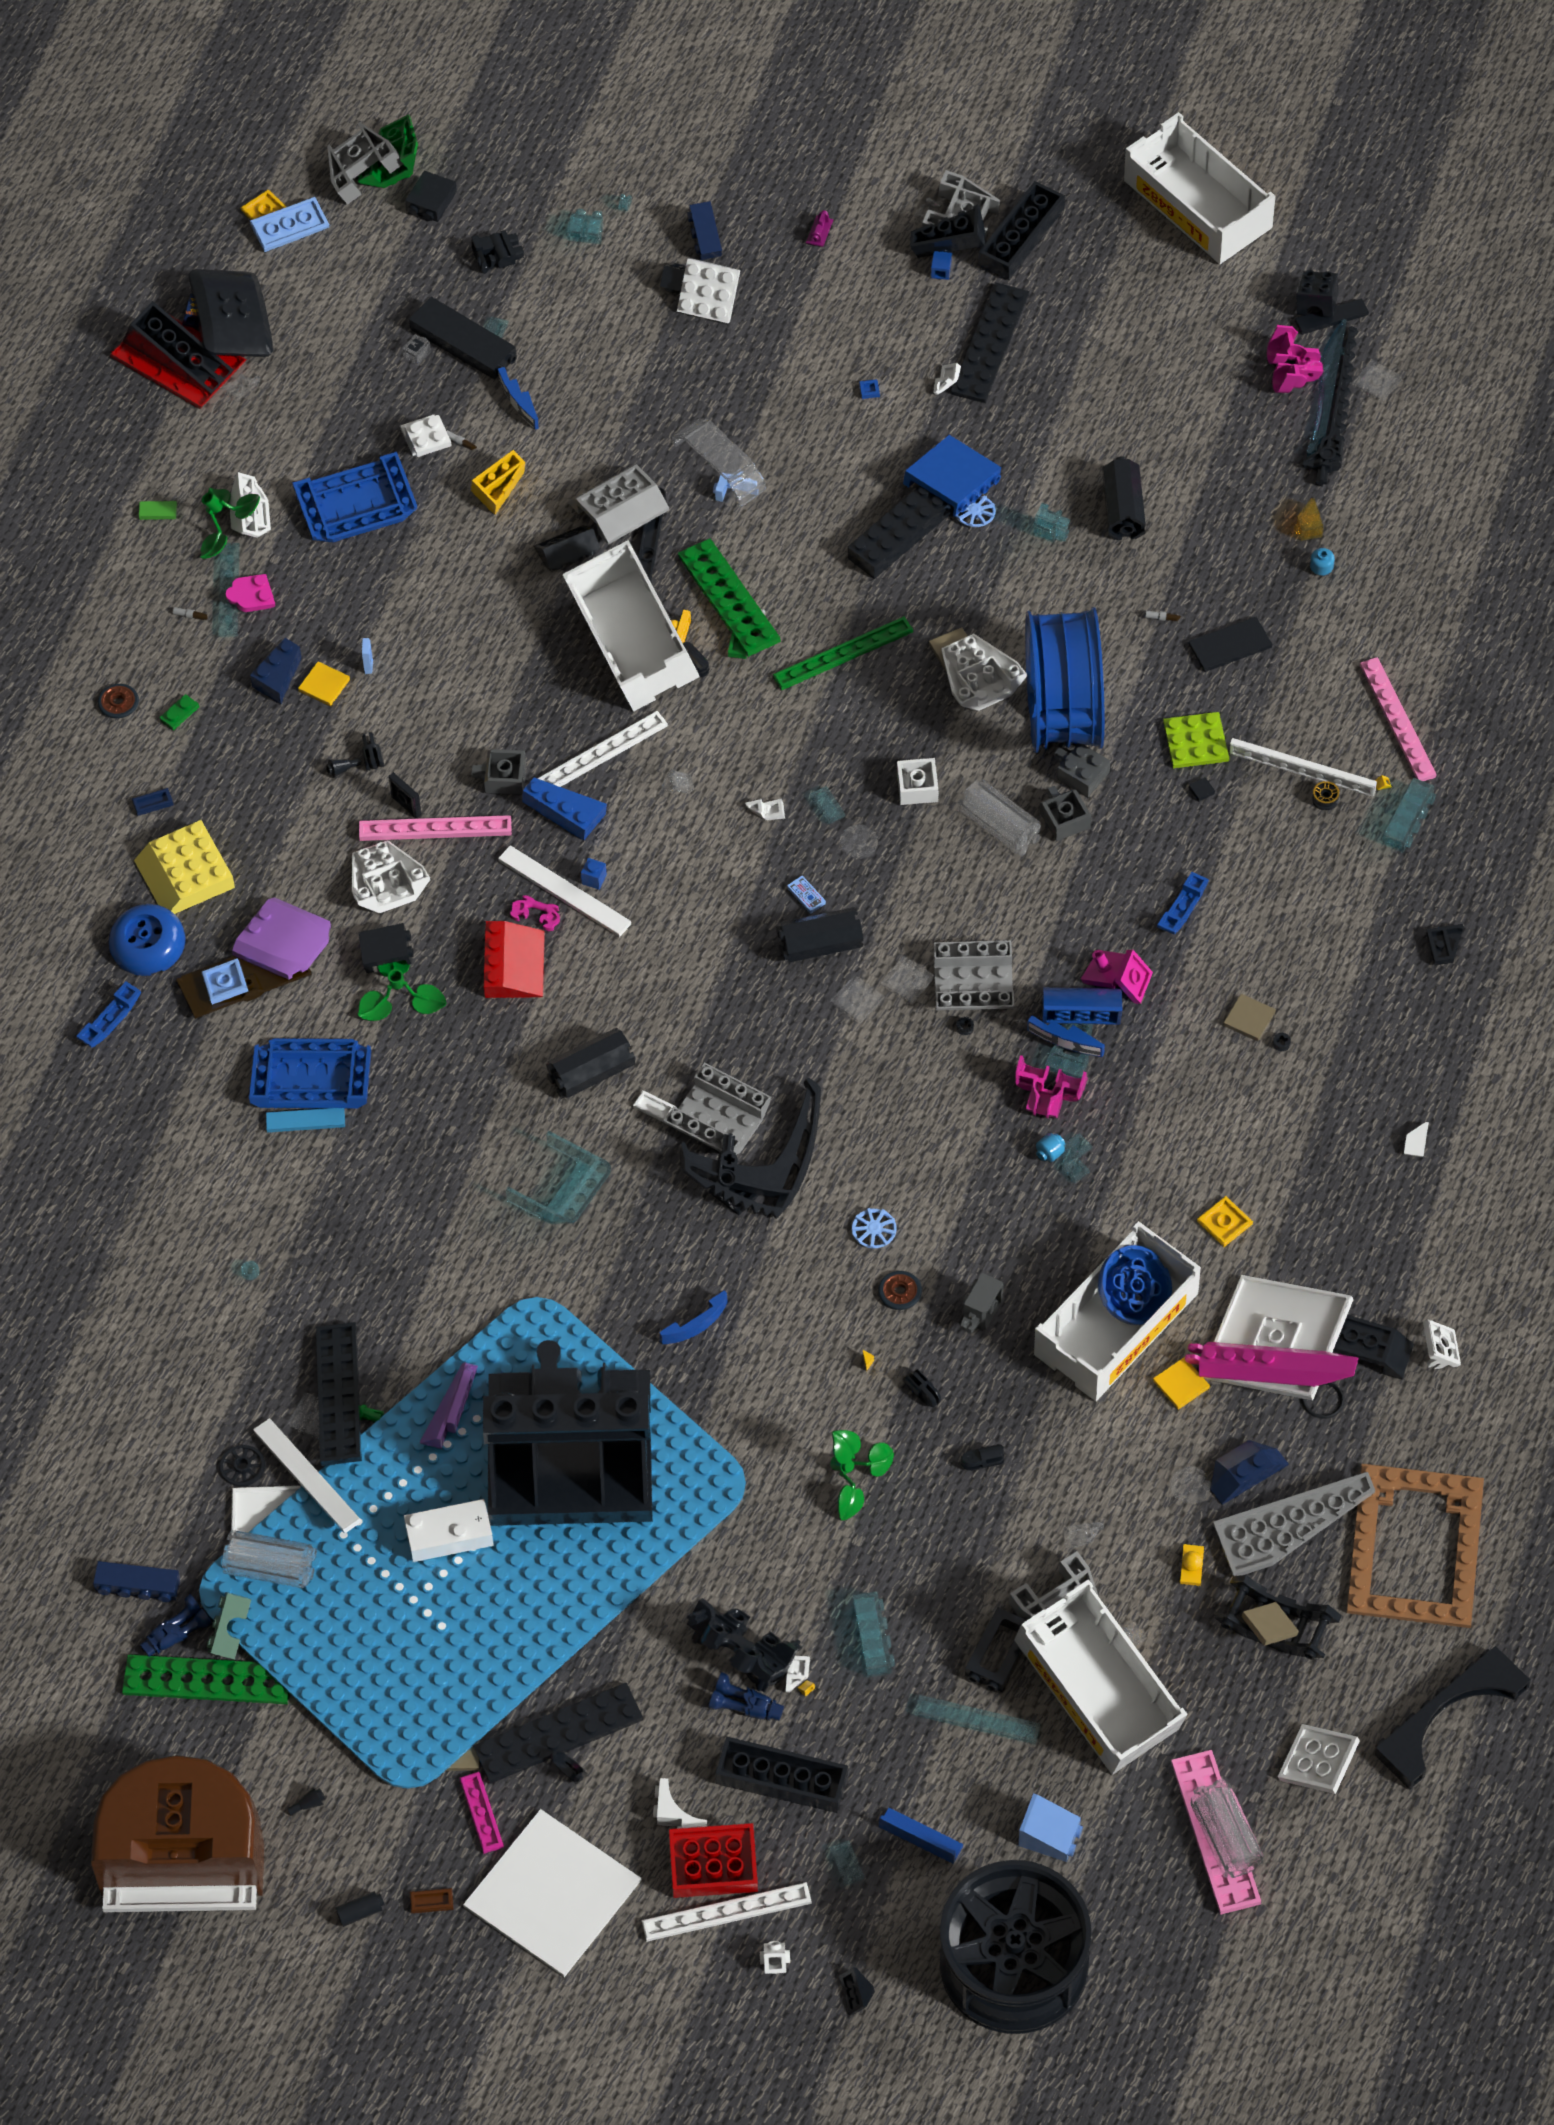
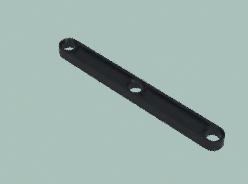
[638,487,666,584]

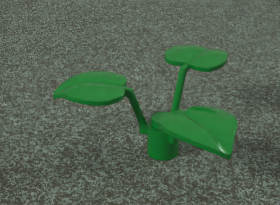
[200,488,260,559]
[358,960,446,1021]
[830,1430,894,1521]

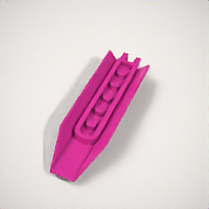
[1185,1342,1358,1387]

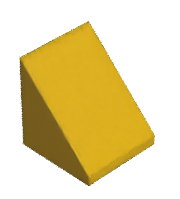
[1374,775,1392,790]
[863,1350,874,1371]
[797,1680,815,1696]

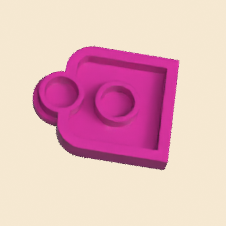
[225,574,275,612]

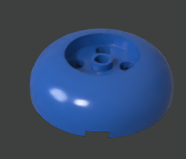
[109,904,186,976]
[1098,1245,1172,1325]

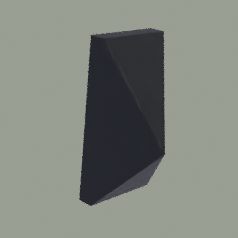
[839,1967,875,2015]

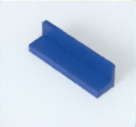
[879,1808,963,1864]

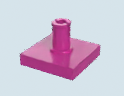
[1115,949,1153,1004]
[1081,950,1125,989]

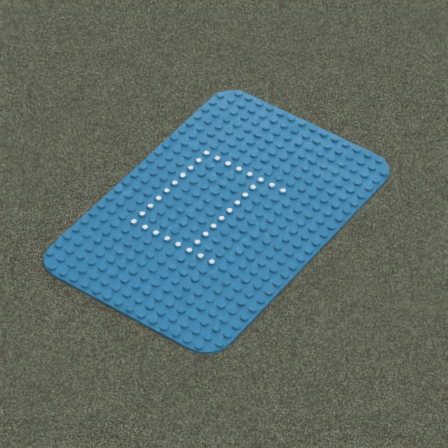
[199,1297,746,1789]

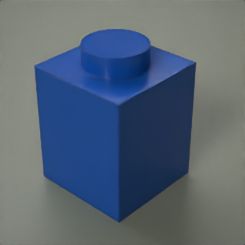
[931,251,952,280]
[581,858,607,890]

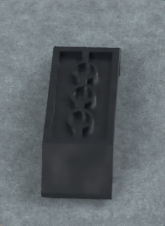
[1333,1315,1414,1380]

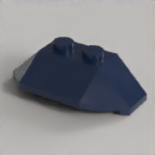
[1210,1440,1289,1505]

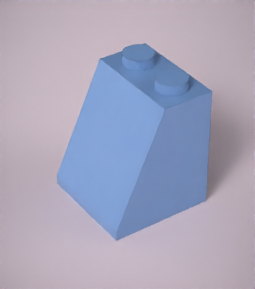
[1019,1793,1083,1862]

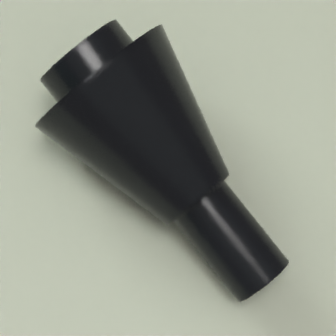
[326,758,362,778]
[287,1787,326,1815]

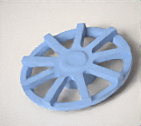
[956,495,996,527]
[852,1208,896,1248]

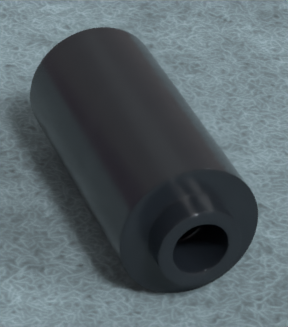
[335,1891,385,1927]

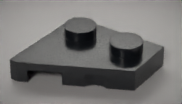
[1426,924,1464,965]

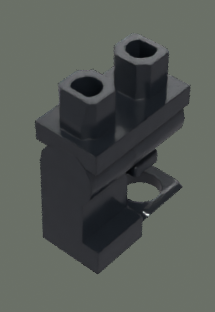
[471,230,524,274]

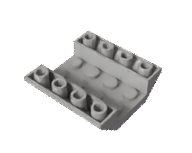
[568,464,669,545]
[934,940,1014,1011]
[663,1062,771,1155]

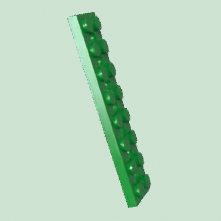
[678,538,781,657]
[122,1655,289,1704]

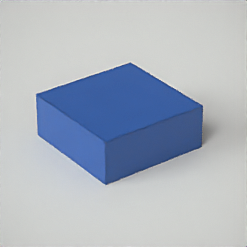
[859,379,880,399]

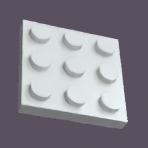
[677,258,740,323]
[1278,1724,1360,1794]

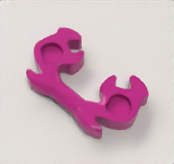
[510,895,560,931]

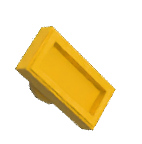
[671,610,691,643]
[1180,1544,1204,1586]

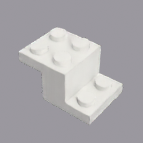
[400,415,452,457]

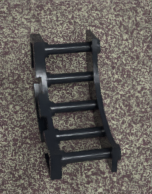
[1215,1575,1342,1660]

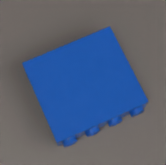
[903,435,1001,517]

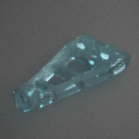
[1045,1024,1093,1079]

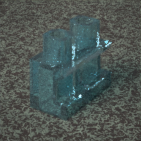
[567,209,604,244]
[1033,503,1070,543]

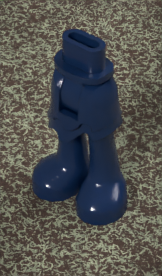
[140,1594,212,1656]
[709,1672,784,1721]

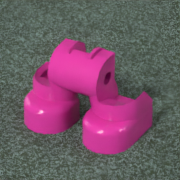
[1267,325,1323,393]
[1015,1055,1088,1119]

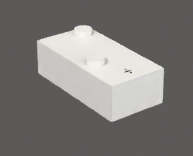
[404,1499,493,1562]

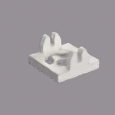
[1422,1319,1461,1369]

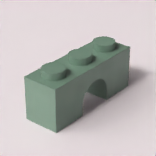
[207,1592,251,1660]

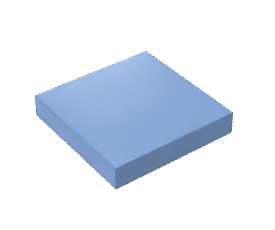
[202,958,248,1005]

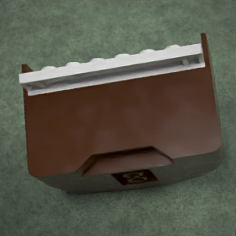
[91,1755,264,1912]

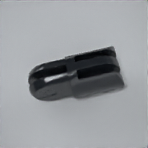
[683,642,710,677]
[362,732,384,771]
[902,1369,941,1407]
[961,1444,1004,1471]

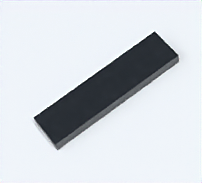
[1295,298,1369,335]

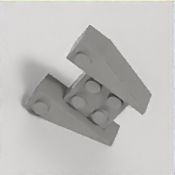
[327,122,403,205]
[922,170,1000,242]
[1008,1551,1099,1635]

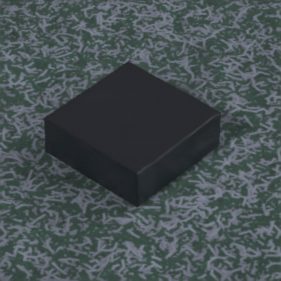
[1189,777,1215,801]

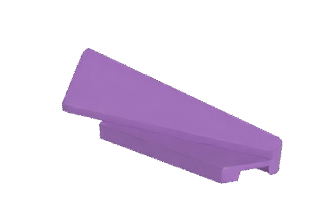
[420,1362,478,1449]

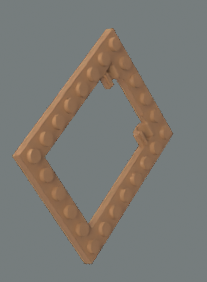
[1347,1464,1484,1628]

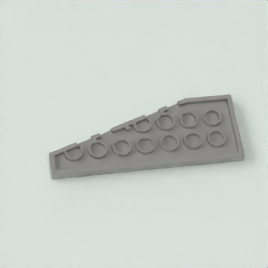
[1213,1472,1375,1576]

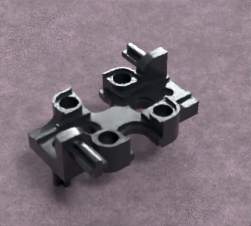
[687,1598,802,1692]

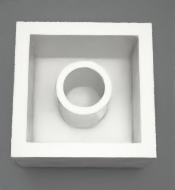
[897,758,938,805]

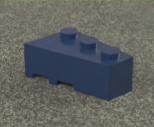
[686,201,722,260]
[250,638,302,704]

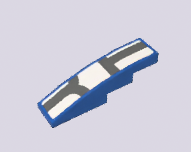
[498,367,539,429]
[1027,1016,1105,1057]

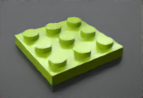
[1163,712,1229,768]

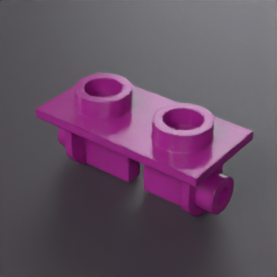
[806,210,833,247]

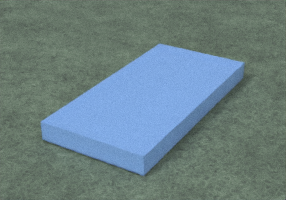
[250,197,329,252]

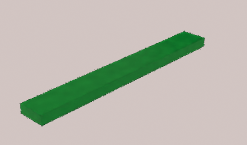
[773,616,913,691]

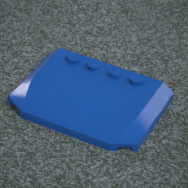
[292,452,417,542]
[249,1038,371,1108]

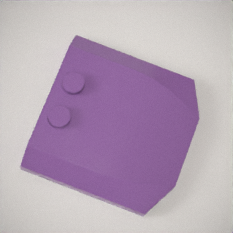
[232,897,331,980]

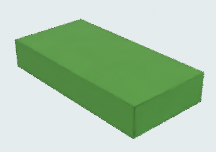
[139,501,177,520]

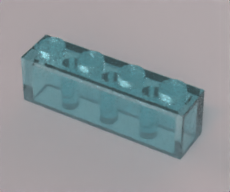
[1382,778,1436,852]
[853,1592,895,1678]

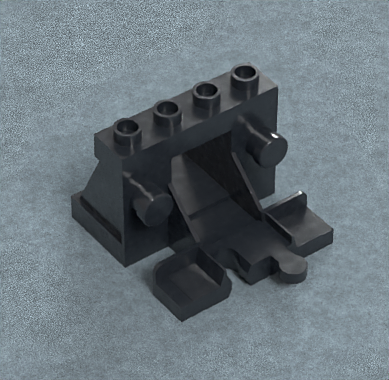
[483,1340,653,1526]

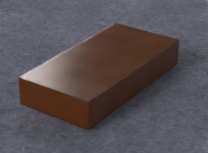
[410,1888,454,1914]

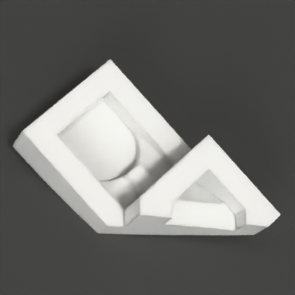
[1404,1122,1429,1157]

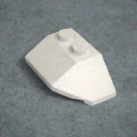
[229,472,271,538]

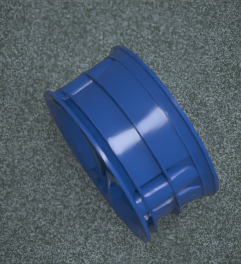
[1025,607,1105,753]

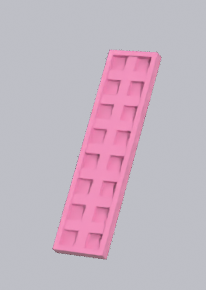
[1171,1750,1261,1915]

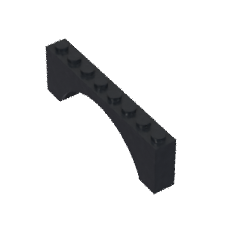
[1375,1646,1531,1790]

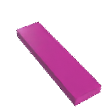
[459,1772,504,1854]

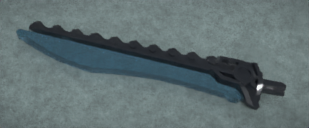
[1302,319,1358,487]

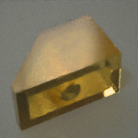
[1294,498,1323,541]

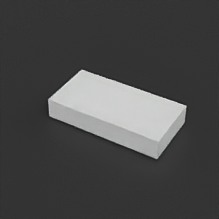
[633,1091,677,1122]

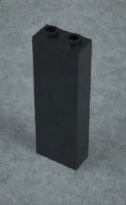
[409,296,517,380]

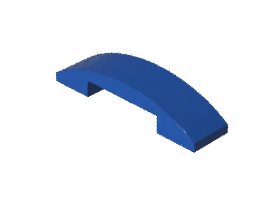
[1157,872,1209,934]
[76,981,141,1048]
[659,1290,727,1344]

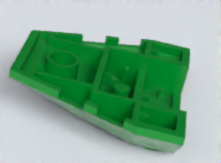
[358,114,418,188]

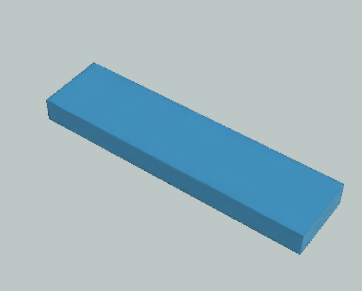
[266,1108,345,1133]

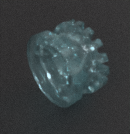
[618,194,632,211]
[241,1261,260,1280]

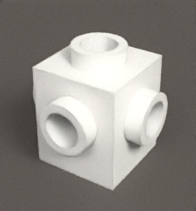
[760,1941,790,1974]

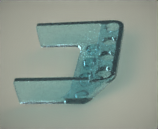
[506,1131,611,1224]

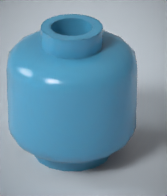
[1310,548,1335,576]
[1036,1133,1065,1162]

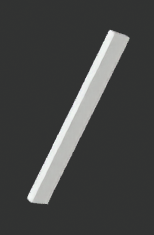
[537,711,668,787]
[1229,738,1377,796]
[498,846,631,937]
[253,1418,361,1534]
[642,1882,812,1942]

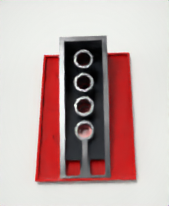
[110,301,247,409]

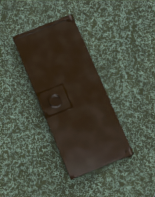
[175,956,312,1019]

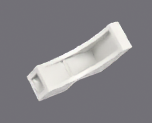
[653,1778,708,1829]

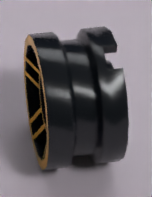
[1312,781,1339,810]

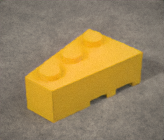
[471,450,525,515]

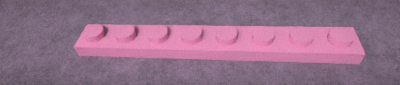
[1360,657,1436,783]
[359,815,512,841]

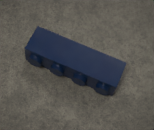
[93,1561,181,1602]

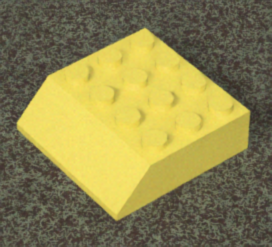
[134,820,235,914]

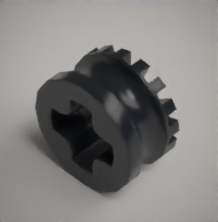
[957,1017,974,1035]
[1273,1033,1291,1051]

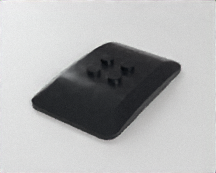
[189,269,273,357]

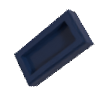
[132,788,174,816]

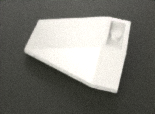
[941,634,1027,711]
[352,840,430,913]

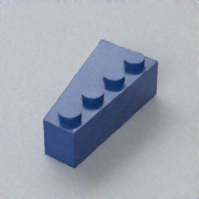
[522,777,607,840]

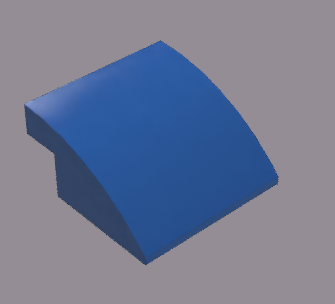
[1043,987,1122,1025]

